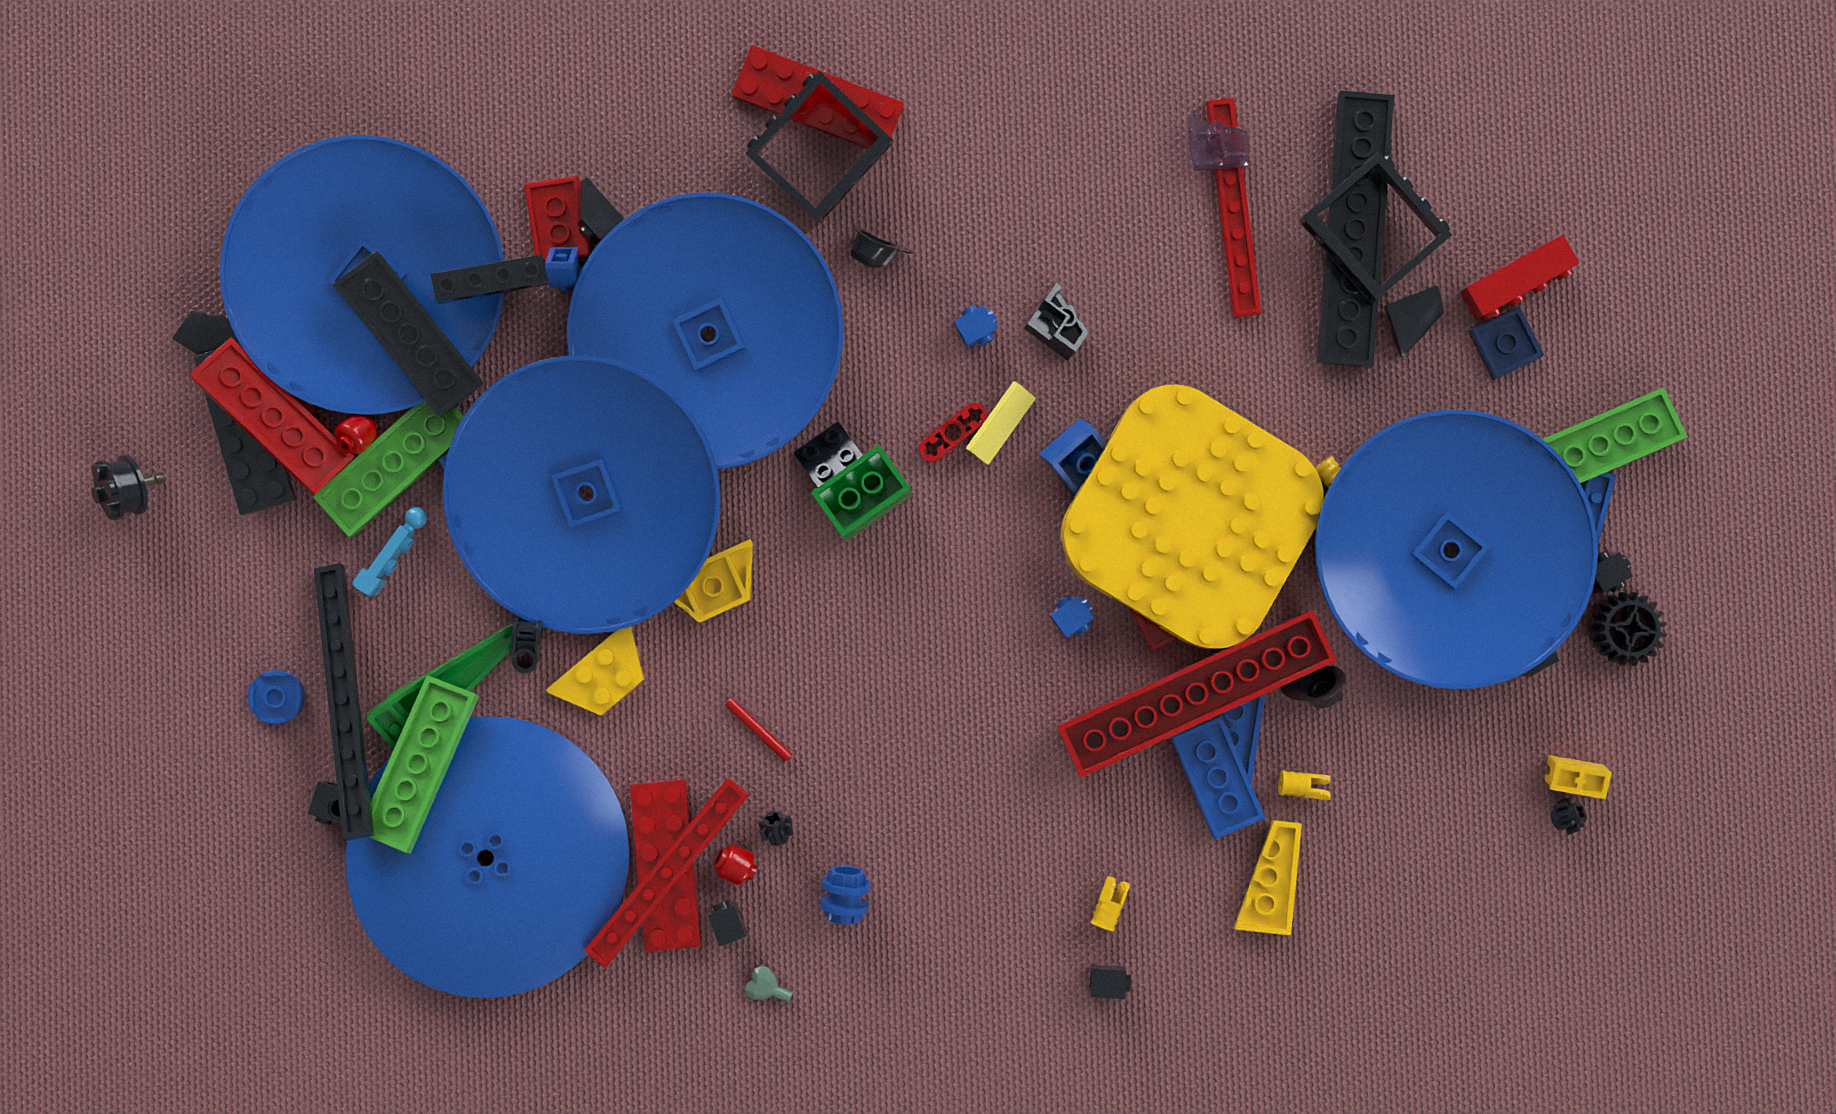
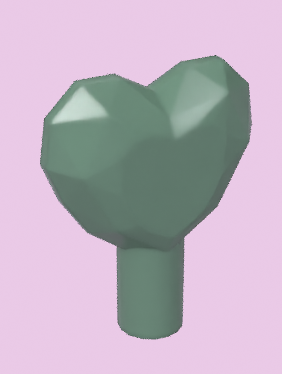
[744,966,792,1002]

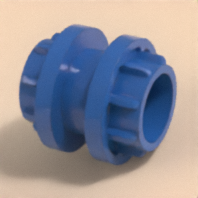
[820,865,871,925]

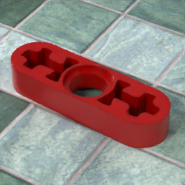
[919,403,987,463]

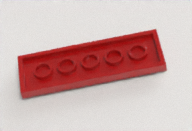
[732,45,904,156]
[189,337,355,496]
[630,779,702,952]

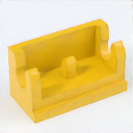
[1545,755,1612,799]

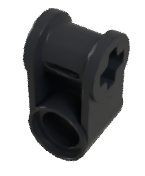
[512,618,543,674]

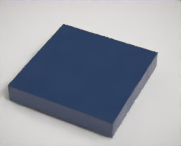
[1468,306,1544,380]

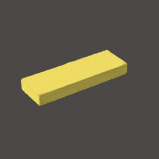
[966,381,1036,465]

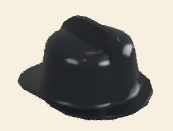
[851,226,914,268]
[1280,666,1346,709]

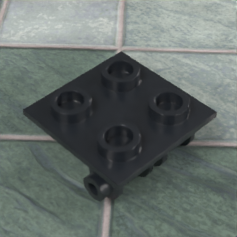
[793,421,863,487]

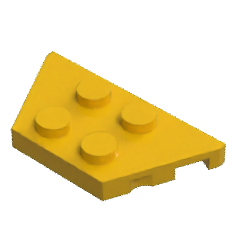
[674,539,753,623]
[546,626,645,715]

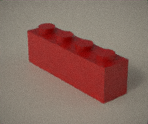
[1460,235,1579,320]

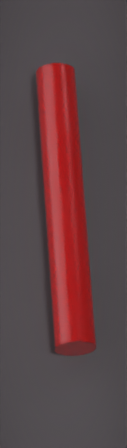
[725,698,792,762]

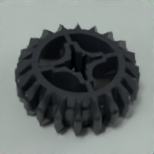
[1589,592,1667,666]

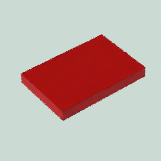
[524,175,591,261]

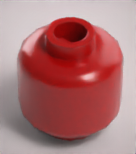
[335,414,377,454]
[714,844,757,885]

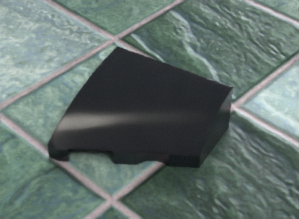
[1024,283,1089,361]
[1384,285,1444,357]
[172,311,239,355]

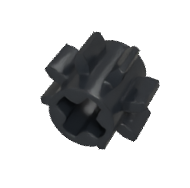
[1550,797,1587,835]
[758,811,794,846]

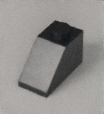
[577,176,624,245]

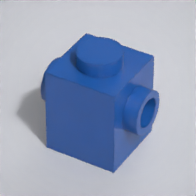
[954,305,998,349]
[1049,595,1094,638]

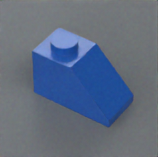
[545,247,580,291]

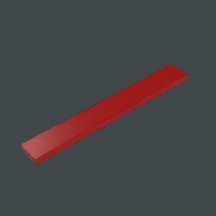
[1206,98,1262,318]
[584,777,750,968]

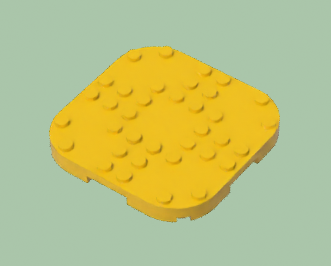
[1061,384,1324,649]

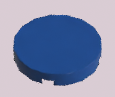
[247,670,305,725]

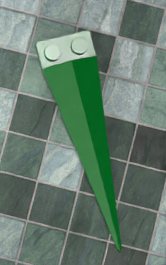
[365,618,529,750]

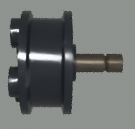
[91,455,165,521]

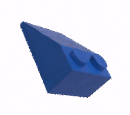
[1039,418,1107,497]

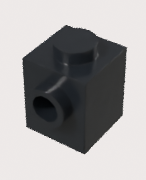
[1593,550,1633,593]

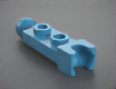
[352,507,427,597]

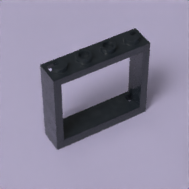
[745,70,895,223]
[1299,152,1452,304]

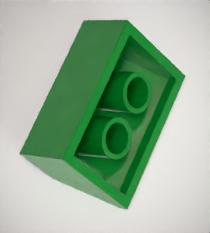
[811,444,913,542]

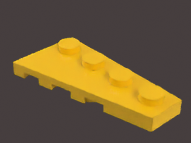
[1234,820,1302,935]

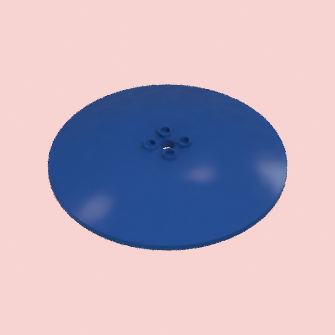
[220,135,505,415]
[567,192,844,470]
[443,356,721,634]
[1315,410,1598,689]
[346,716,629,998]

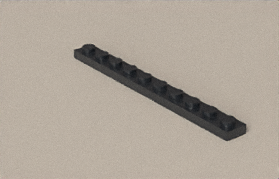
[314,563,374,841]

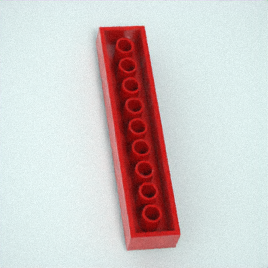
[1056,610,1337,778]

